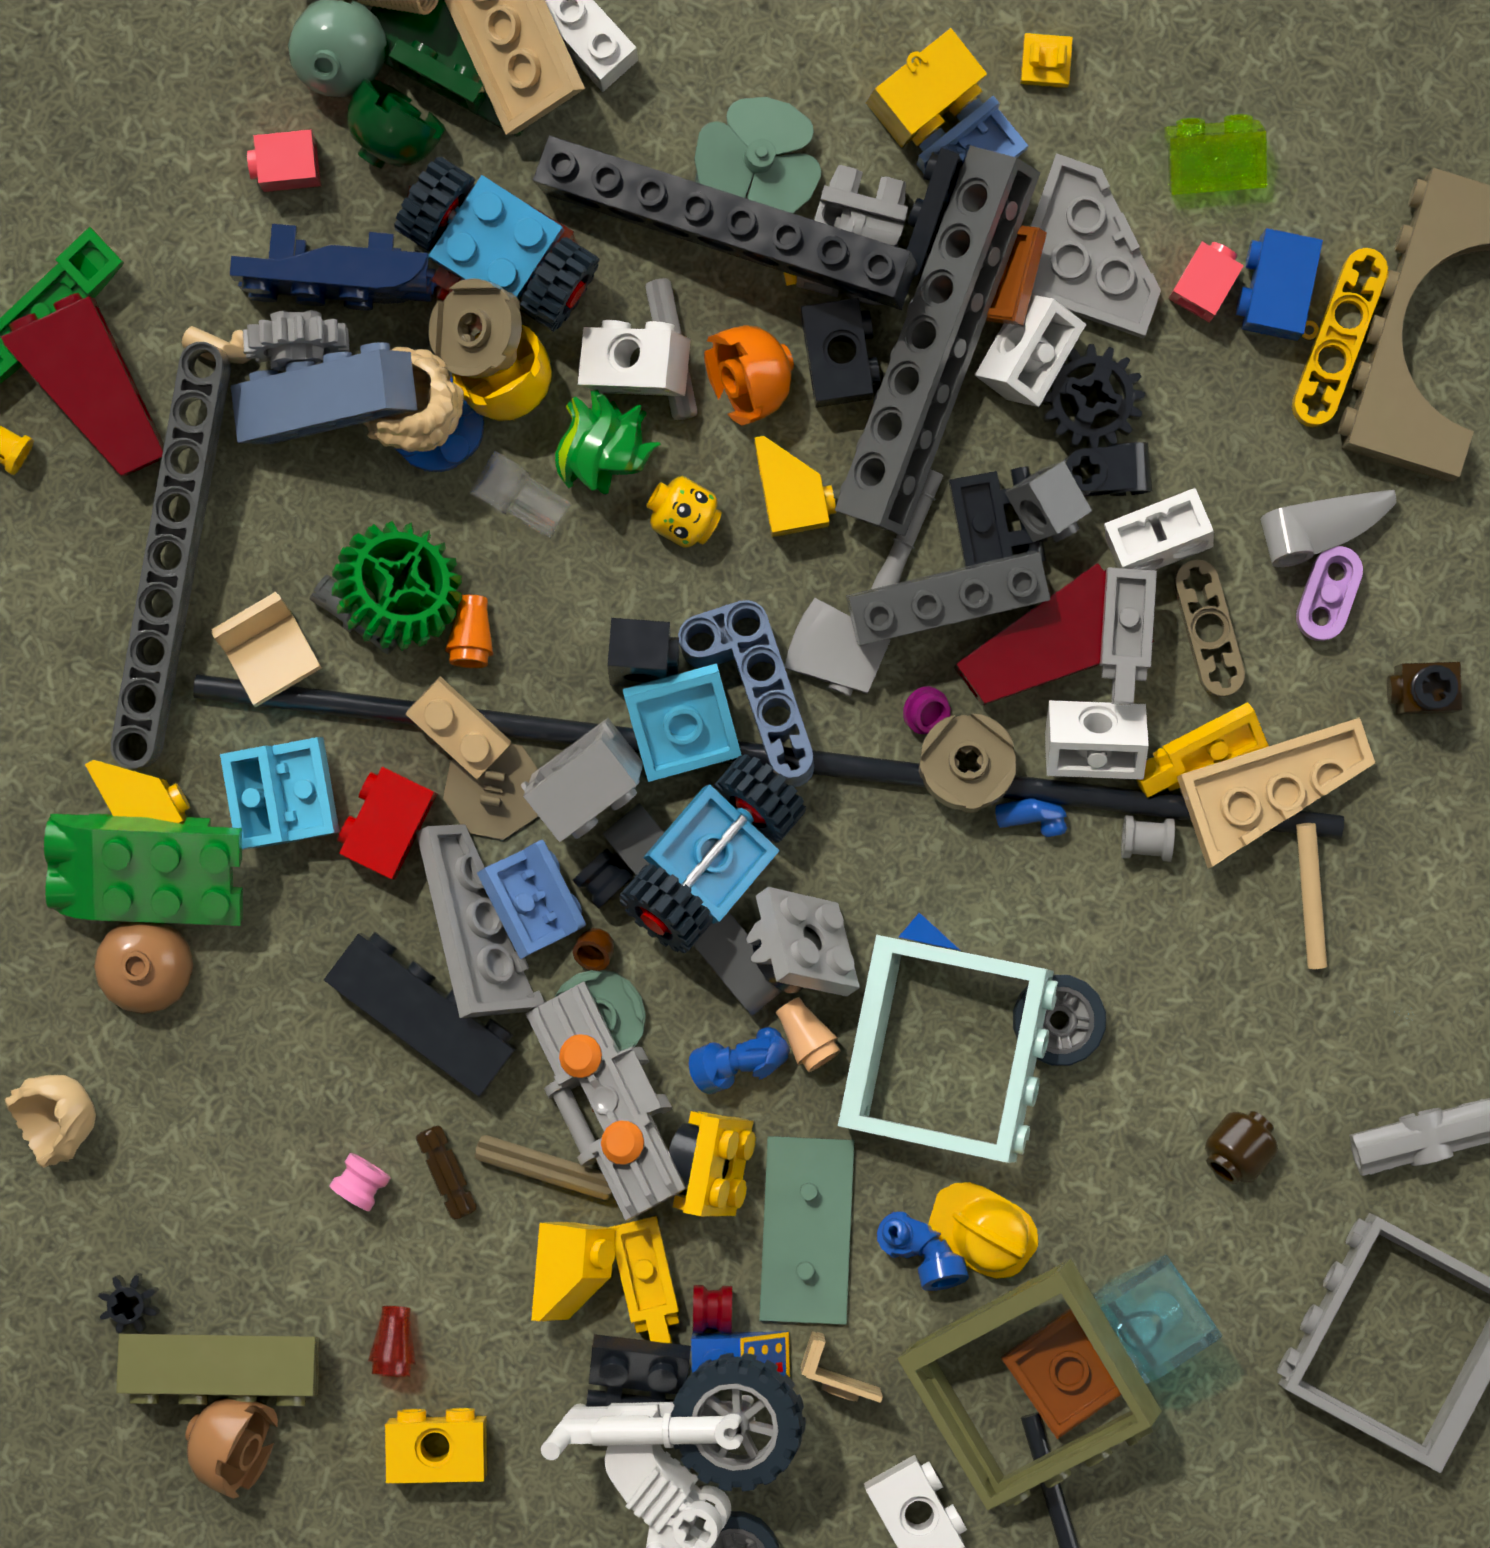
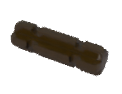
[416,1125,477,1220]

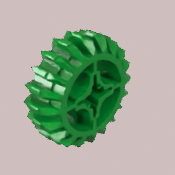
[331,520,462,651]

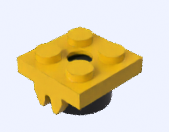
[669,1111,756,1217]

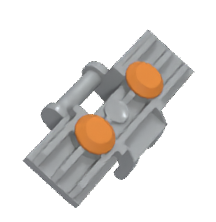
[526,982,687,1221]

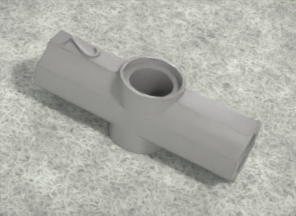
[1349,1098,1490,1176]

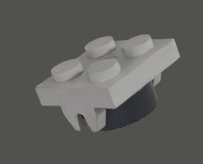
[746,887,860,996]

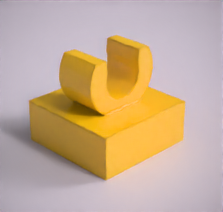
[1020,33,1073,88]

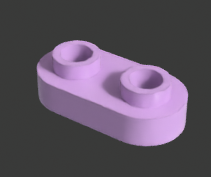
[1296,546,1363,641]

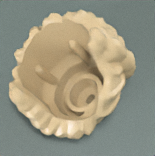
[363,347,464,452]

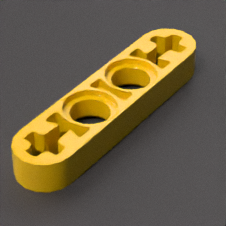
[1292,248,1388,427]

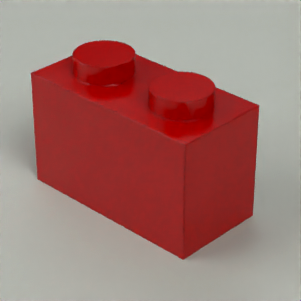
[337,767,438,880]

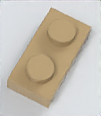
[406,676,511,779]

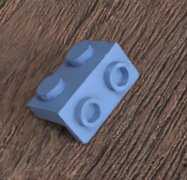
[917,96,1028,173]
[477,840,586,959]

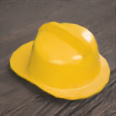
[928,1182,1038,1278]

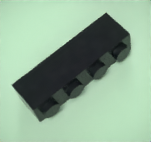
[324,931,517,1097]

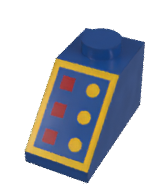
[691,1331,790,1377]

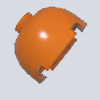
[704,325,794,425]

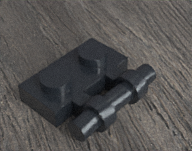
[949,466,1048,567]
[586,1334,691,1407]

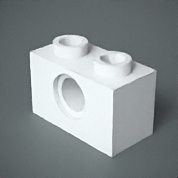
[975,295,1086,407]
[578,320,691,396]
[1045,700,1149,779]
[864,1455,967,1548]

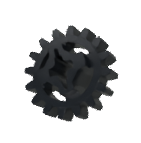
[1041,344,1145,448]

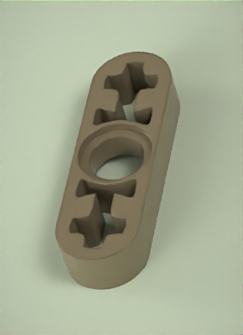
[1173,560,1245,697]

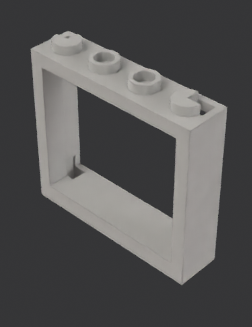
[1277,1213,1490,1473]

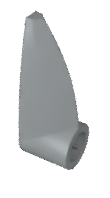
[1260,490,1396,567]

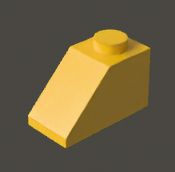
[754,436,837,537]
[85,760,190,824]
[531,1222,615,1321]

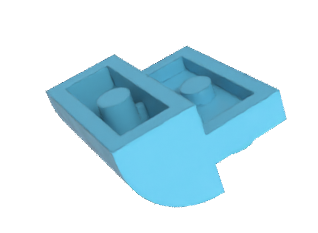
[220,737,340,850]

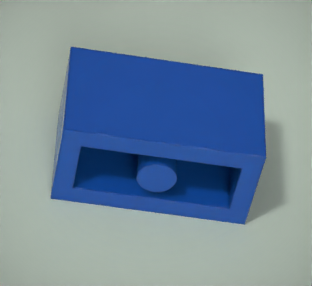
[1236,228,1323,341]

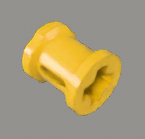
[0,425,34,475]

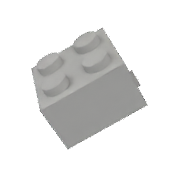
[521,718,643,842]

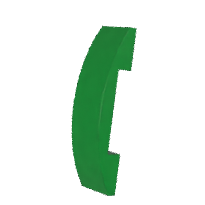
[0,227,124,384]

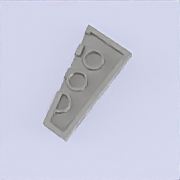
[416,824,545,1018]

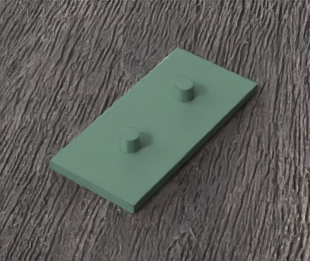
[759,1136,854,1325]

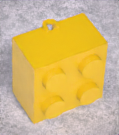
[866,28,987,148]

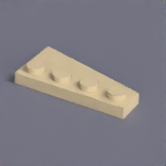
[1177,718,1375,868]

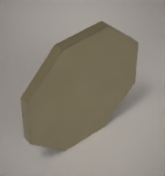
[443,743,538,840]

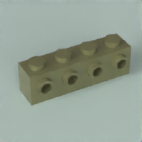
[116,1334,320,1406]

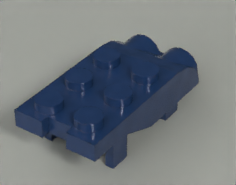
[230,224,436,310]

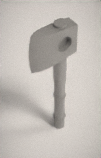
[785,469,943,697]

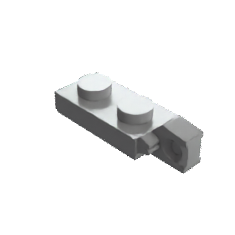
[1100,567,1157,705]

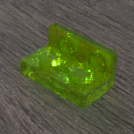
[1164,114,1267,195]

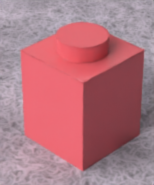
[247,129,321,192]
[1168,241,1244,323]

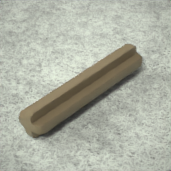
[475,1135,612,1200]

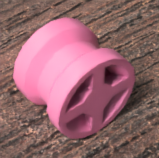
[329,1153,391,1211]

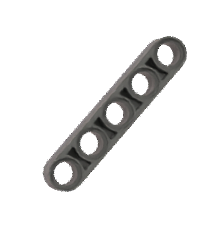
[602,803,783,1016]

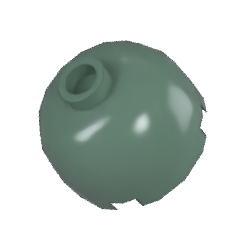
[288,0,387,97]

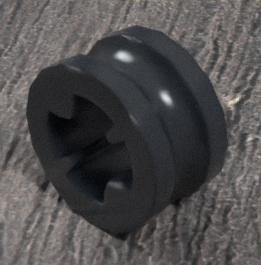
[1411,665,1458,710]

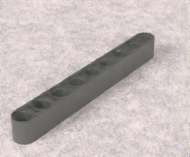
[111,342,231,768]

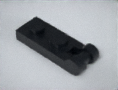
[905,144,968,278]

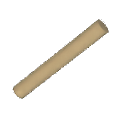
[1296,823,1327,969]

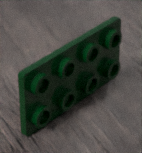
[371,0,524,137]

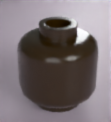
[1205,1111,1278,1184]

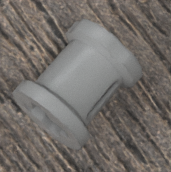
[1121,815,1175,862]

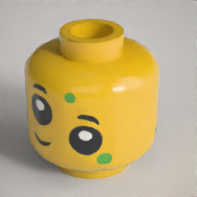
[647,476,722,548]

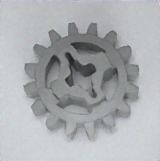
[243,310,349,371]

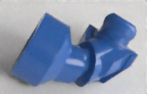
[689,1027,790,1095]
[877,1212,969,1291]

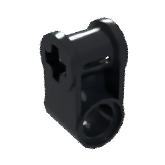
[1064,442,1153,497]

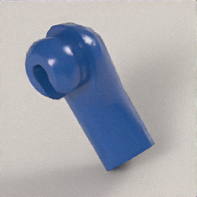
[995,798,1067,837]

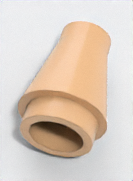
[776,997,841,1072]

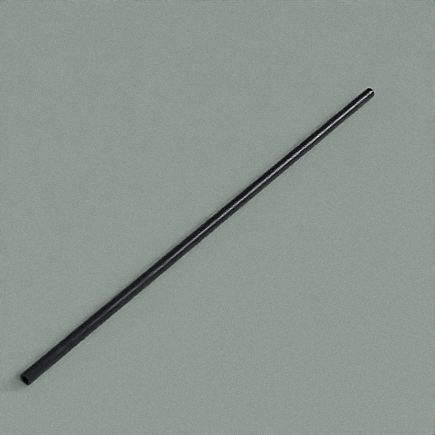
[193,674,1344,839]

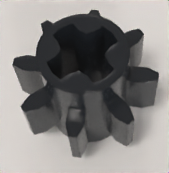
[98,1273,160,1334]

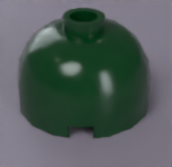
[347,79,446,169]

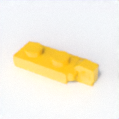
[1136,702,1269,797]
[609,1216,679,1343]

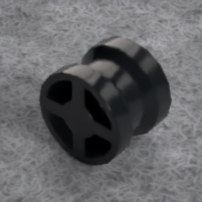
[572,849,633,909]

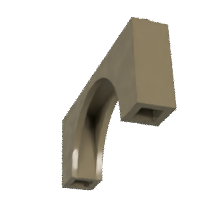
[1338,168,1490,483]

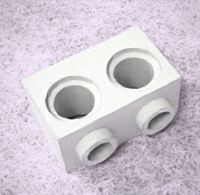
[545,0,638,92]
[1104,488,1214,570]

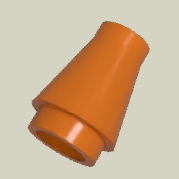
[445,595,493,668]

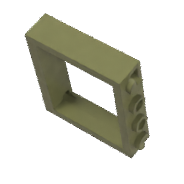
[897,1258,1162,1511]

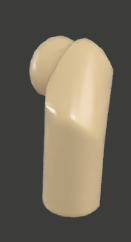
[182,326,251,364]

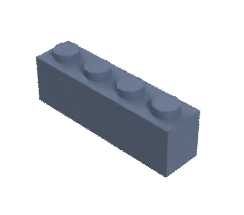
[231,342,417,444]

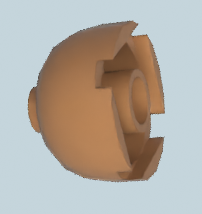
[94,921,194,1014]
[185,1397,278,1499]

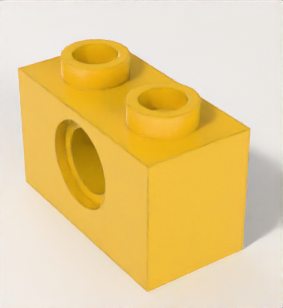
[385,1408,487,1483]

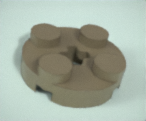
[429,279,522,379]
[919,713,1016,813]

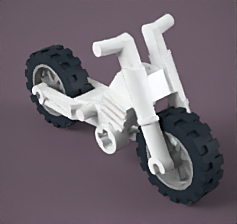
[541,1353,806,1548]

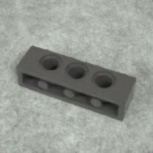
[846,551,1050,645]

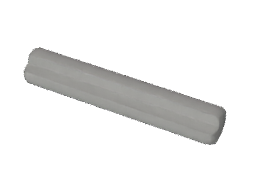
[645,278,697,420]

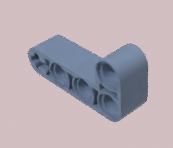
[678,600,815,787]

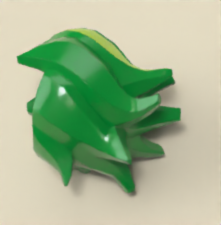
[555,389,661,495]

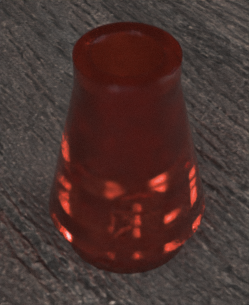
[368,1306,416,1377]

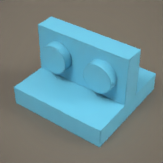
[622,663,742,782]

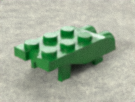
[44,814,243,926]

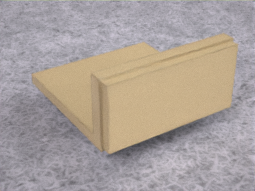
[211,592,322,707]
[801,1331,883,1403]

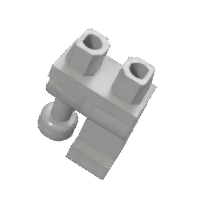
[796,165,908,305]

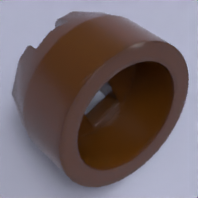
[573,928,614,971]

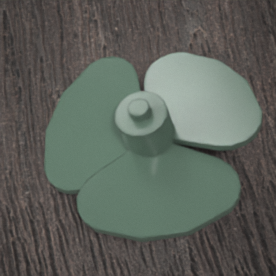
[694,97,821,213]

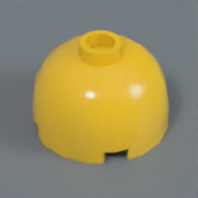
[452,325,552,421]

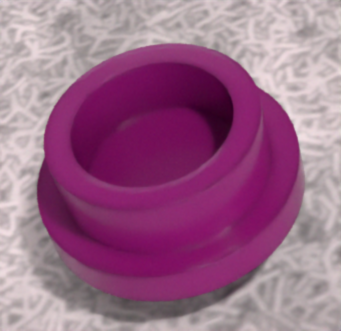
[903,686,950,735]

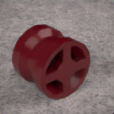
[693,1285,733,1334]

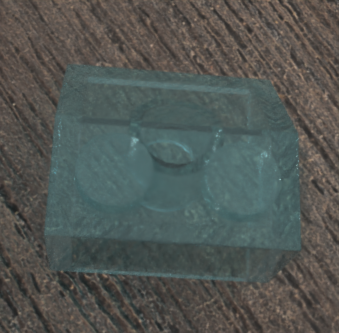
[1093,1255,1223,1384]

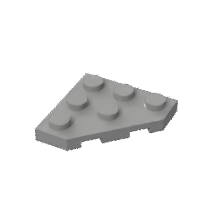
[1031,153,1161,339]

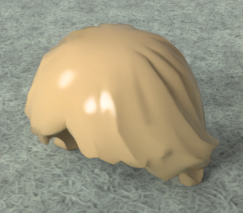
[5,1075,96,1167]

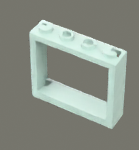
[838,935,1058,1163]

